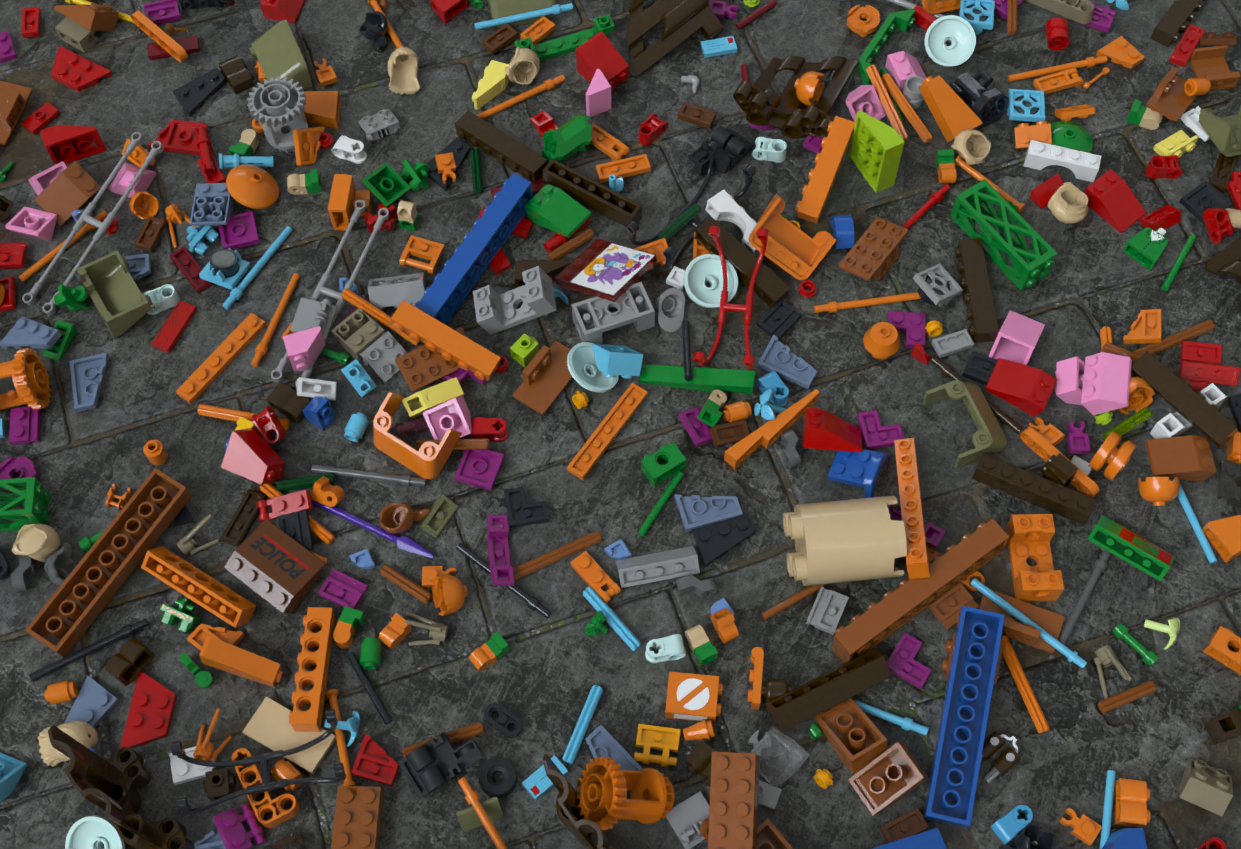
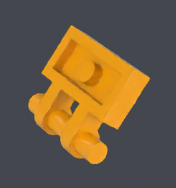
[634,724,681,767]

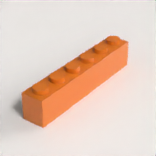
[795,116,855,224]
[391,300,501,381]

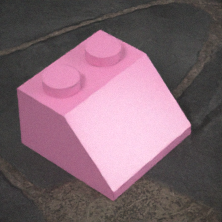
[885,51,926,93]
[283,326,326,371]
[1055,356,1085,405]

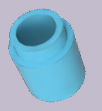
[344,412,369,442]

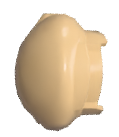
[505,47,540,84]
[951,129,991,165]
[1047,182,1088,224]
[12,523,61,562]

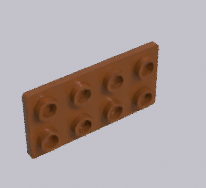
[1146,66,1198,122]
[0,81,33,146]
[839,217,908,281]
[395,327,468,392]
[513,341,573,415]
[979,589,1064,654]

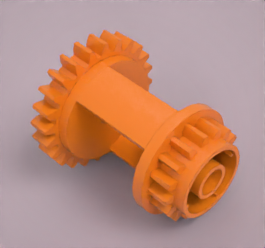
[0,348,52,410]
[577,757,674,831]

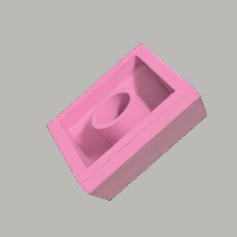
[586,69,612,117]
[5,207,57,241]

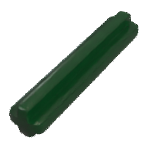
[470,148,483,194]
[657,203,702,242]
[276,472,335,492]

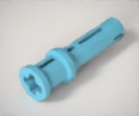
[219,153,273,169]

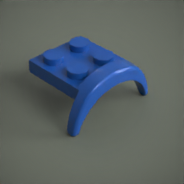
[827,449,891,498]

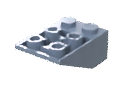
[190,183,236,226]

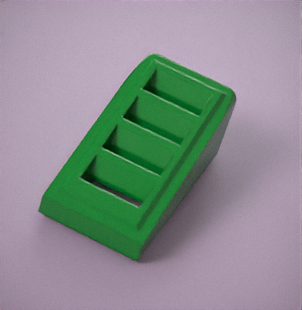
[43,320,77,362]

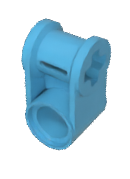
[756,371,789,407]
[990,805,1033,845]

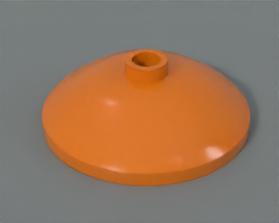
[226,165,279,209]

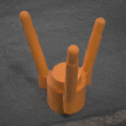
[165,204,196,248]
[193,708,232,761]

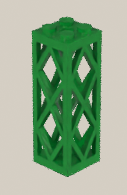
[950,179,1057,291]
[0,477,51,533]

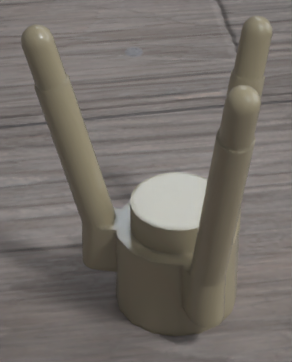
[176,514,220,556]
[405,612,448,646]
[1093,645,1132,699]

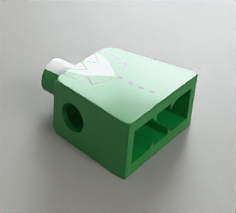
[1122,227,1168,271]

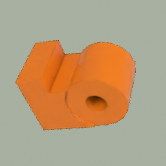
[353,190,372,217]
[311,476,345,507]
[710,608,739,644]
[378,613,412,649]

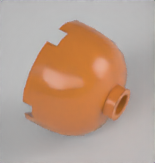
[794,71,826,107]
[1119,377,1155,414]
[1138,477,1180,506]
[432,574,468,616]

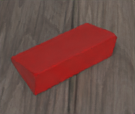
[1029,173,1064,209]
[1139,204,1181,231]

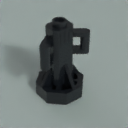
[949,69,1009,126]

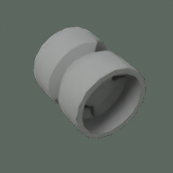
[903,76,924,109]

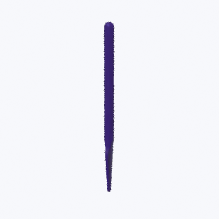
[311,499,434,558]

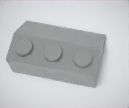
[367,272,426,310]

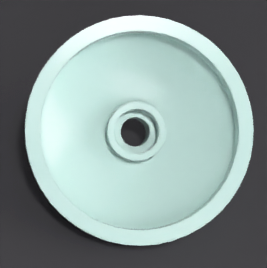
[924,15,976,67]
[683,254,738,308]
[567,342,619,393]
[65,815,125,849]

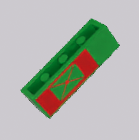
[1088,515,1175,582]

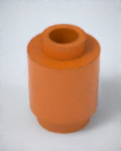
[1184,77,1211,96]
[722,401,752,423]
[143,440,168,465]
[44,680,78,705]
[271,759,303,791]

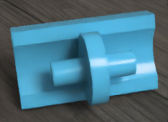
[186,225,219,256]
[341,359,377,397]

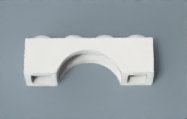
[1023,140,1101,182]
[705,190,760,256]
[1150,383,1227,439]

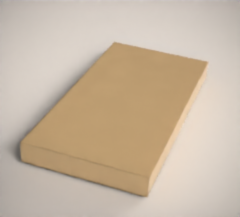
[242,697,336,774]

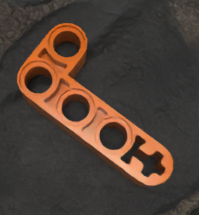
[231,748,300,828]

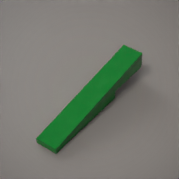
[640,364,755,395]

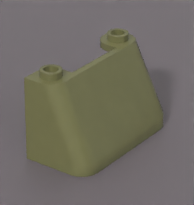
[249,19,313,89]
[1199,105,1241,157]
[76,250,153,339]

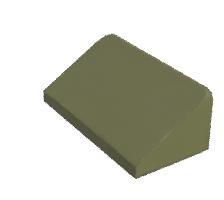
[418,494,458,537]
[456,796,503,832]

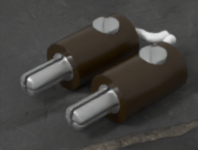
[981,731,1021,783]

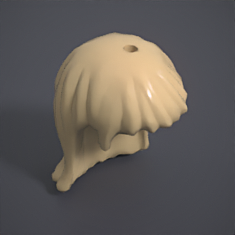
[388,46,421,95]
[37,720,98,767]

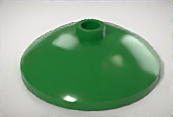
[1051,121,1093,153]

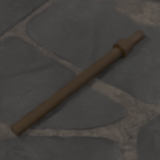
[930,356,1023,434]

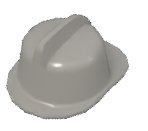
[656,288,685,332]

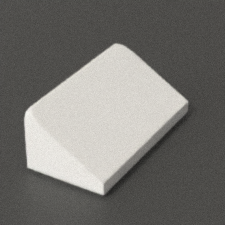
[296,377,337,401]

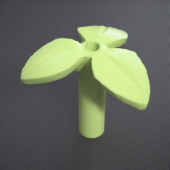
[1144,618,1180,650]

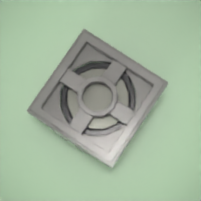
[913,263,963,308]

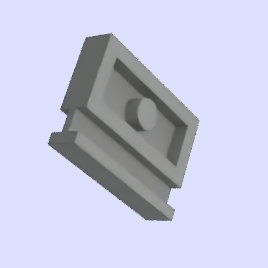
[806,586,849,635]

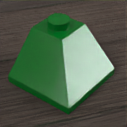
[362,162,411,207]

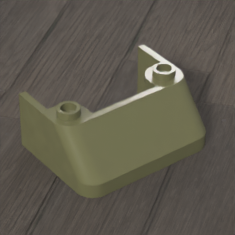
[487,0,557,28]
[922,380,1007,469]

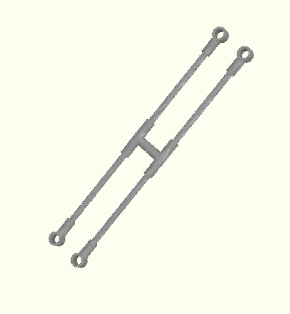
[22,132,164,315]
[271,200,389,385]

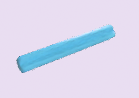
[583,587,641,651]
[563,685,603,764]

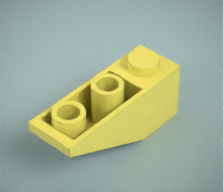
[472,60,510,110]
[402,377,464,419]

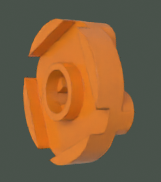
[846,5,880,37]

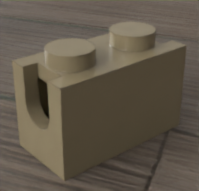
[55,17,98,53]

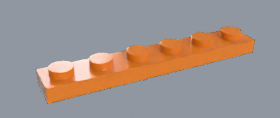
[175,313,266,404]
[567,383,648,480]

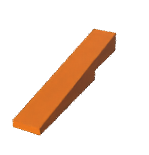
[724,389,820,469]

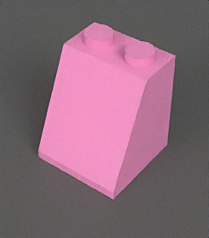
[988,310,1045,365]

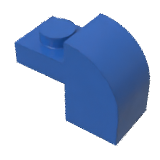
[830,215,854,249]

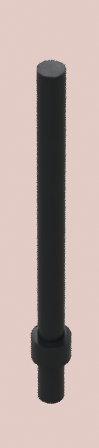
[456,543,552,619]
[29,618,149,682]

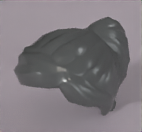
[44,542,77,586]

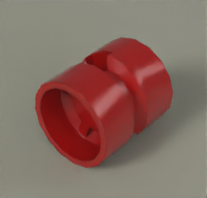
[1045,18,1070,50]

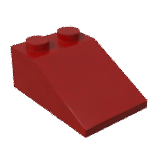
[40,125,107,165]
[1084,169,1146,234]
[985,358,1057,417]
[803,407,862,452]

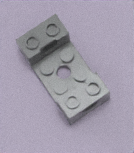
[473,266,557,335]
[571,282,655,344]

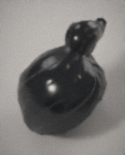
[359,11,388,51]
[999,824,1056,849]

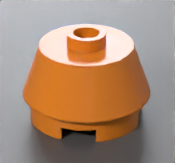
[863,322,901,359]

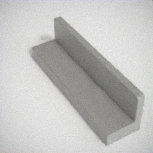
[616,546,700,588]

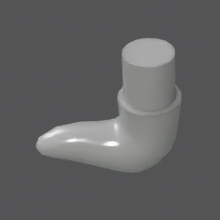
[681,75,700,93]

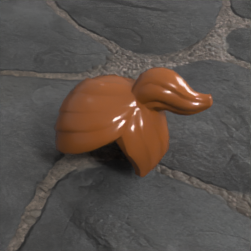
[379,502,430,534]

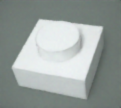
[666,266,685,290]

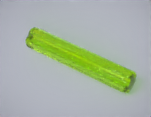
[1102,408,1151,441]

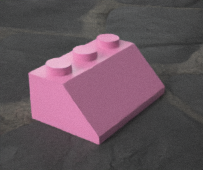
[1081,352,1132,415]

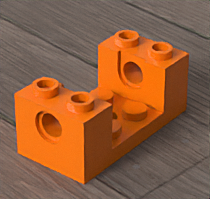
[1005,514,1064,602]

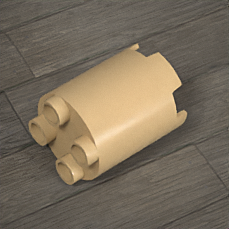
[783,495,907,586]

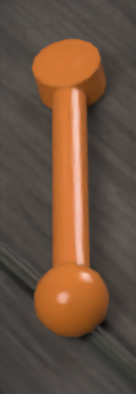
[1083,67,1110,89]

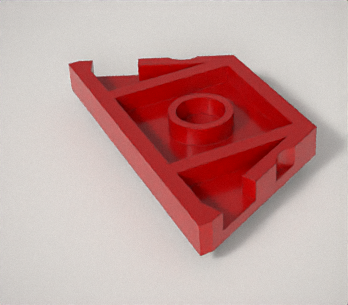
[51,46,112,92]
[148,120,214,156]
[120,672,177,749]

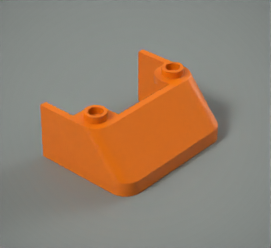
[373,392,462,480]

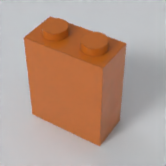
[328,174,356,231]

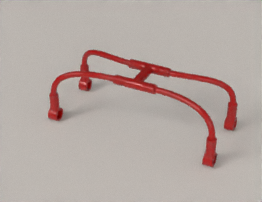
[693,226,769,369]

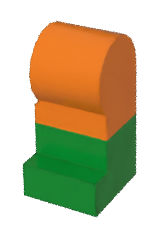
[935,149,956,184]
[333,606,366,649]
[469,631,510,671]

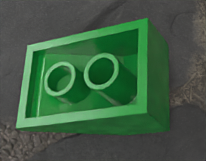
[524,184,592,238]

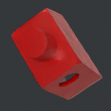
[430,0,469,24]

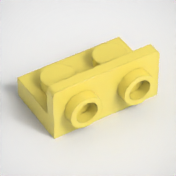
[1153,129,1199,158]

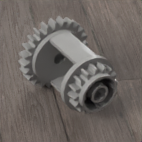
[247,76,308,153]

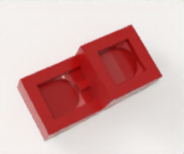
[530,111,558,137]

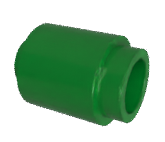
[360,638,382,670]

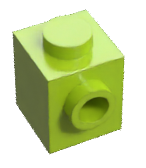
[510,333,539,368]

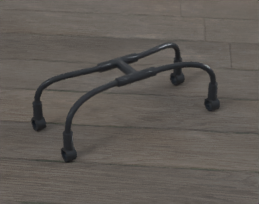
[626,141,756,269]
[171,709,346,814]

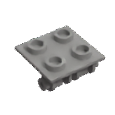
[358,109,400,142]
[290,297,337,339]
[360,331,407,383]
[666,791,710,849]

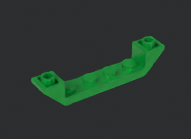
[857,9,916,85]
[514,14,615,62]

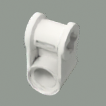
[331,135,367,164]

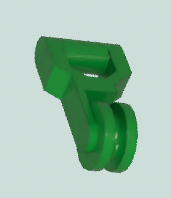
[179,653,213,689]

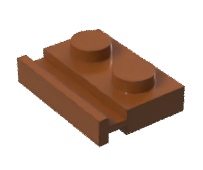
[928,583,980,630]

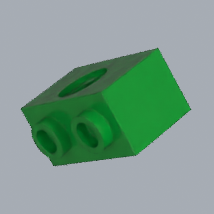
[641,442,687,487]

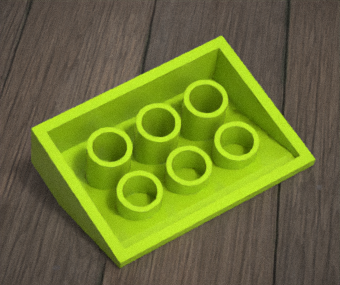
[848,110,904,193]

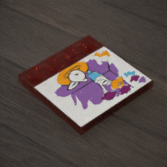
[555,239,657,302]

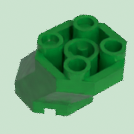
[541,114,592,163]

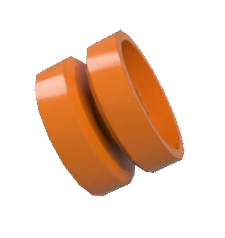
[1088,431,1137,481]

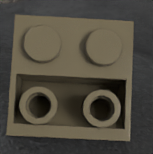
[331,308,385,363]
[1179,757,1233,816]

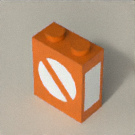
[665,671,723,723]

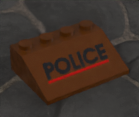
[224,519,327,614]

